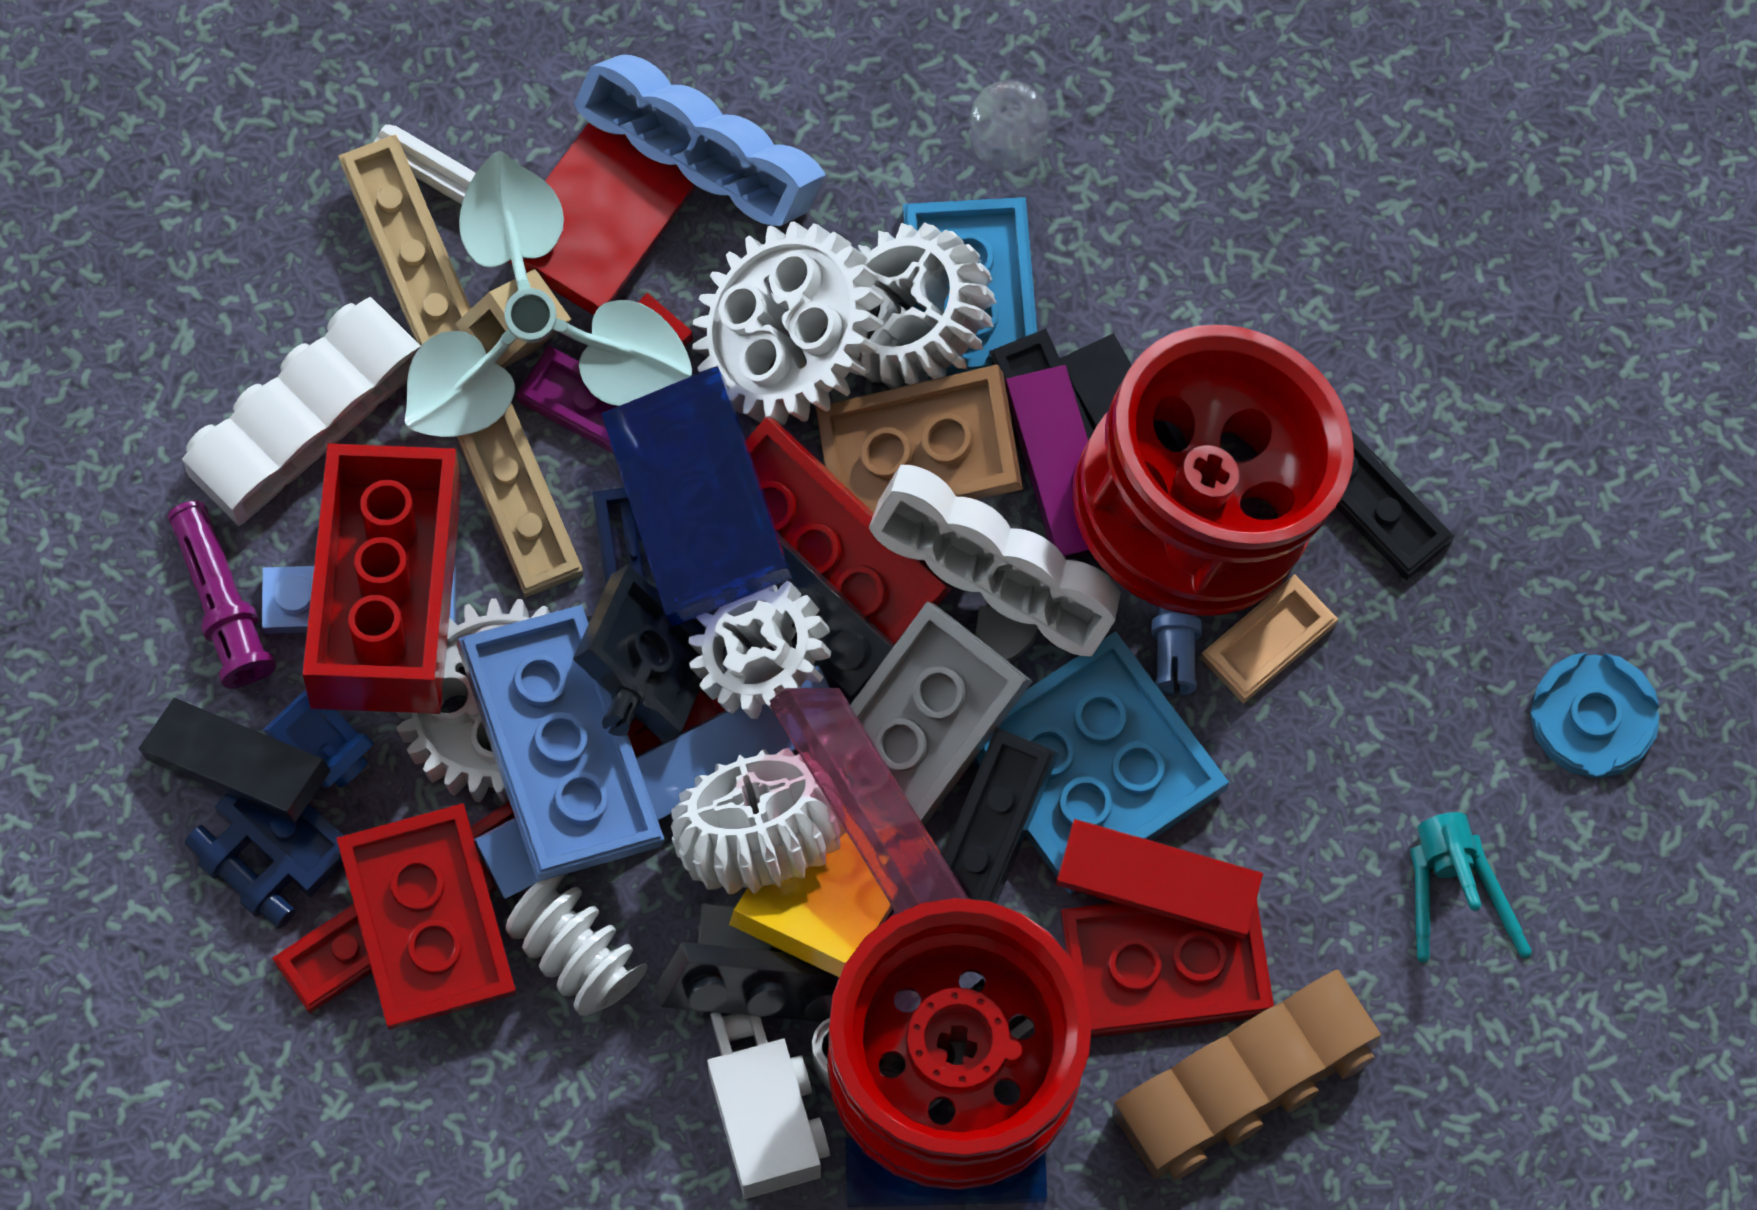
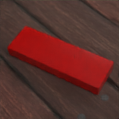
[1055,819,1263,939]

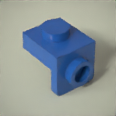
[263,689,374,788]

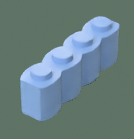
[574,55,826,226]

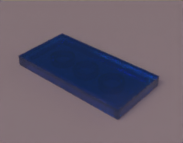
[601,366,792,626]

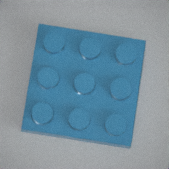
[972,631,1229,895]

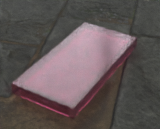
[769,688,969,914]

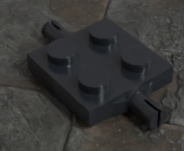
[573,564,704,743]

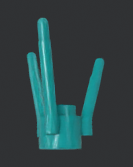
[1410,812,1532,963]

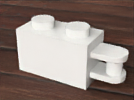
[707,1012,830,1199]

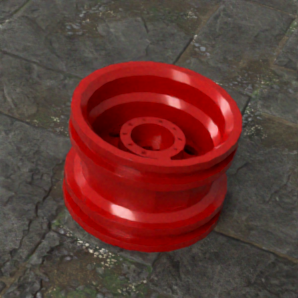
[827,898,1092,1190]

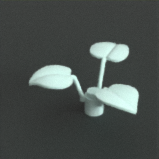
[405,151,692,437]

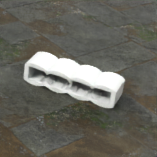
[182,297,421,526]
[869,465,1121,656]

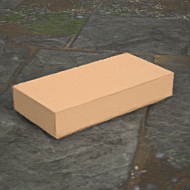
[1200,574,1338,704]

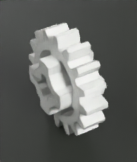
[688,576,831,719]

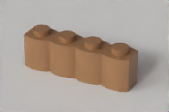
[1112,969,1381,1180]

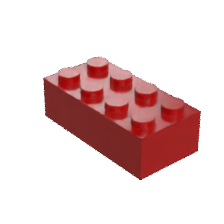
[302,443,462,714]

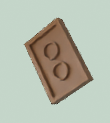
[816,364,1023,513]

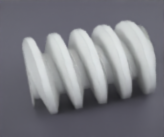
[506,874,648,1016]

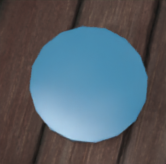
[1530,652,1659,778]

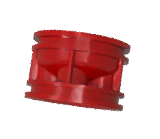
[1073,325,1354,616]

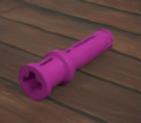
[167,500,277,689]

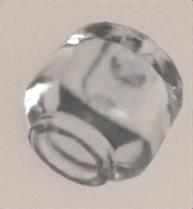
[969,80,1050,171]

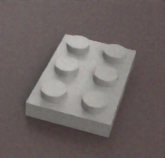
[813,602,1032,836]

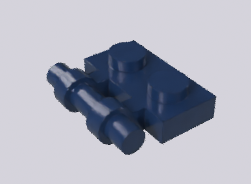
[185,794,344,929]

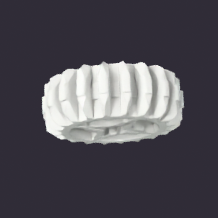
[857,222,997,389]
[671,748,848,894]

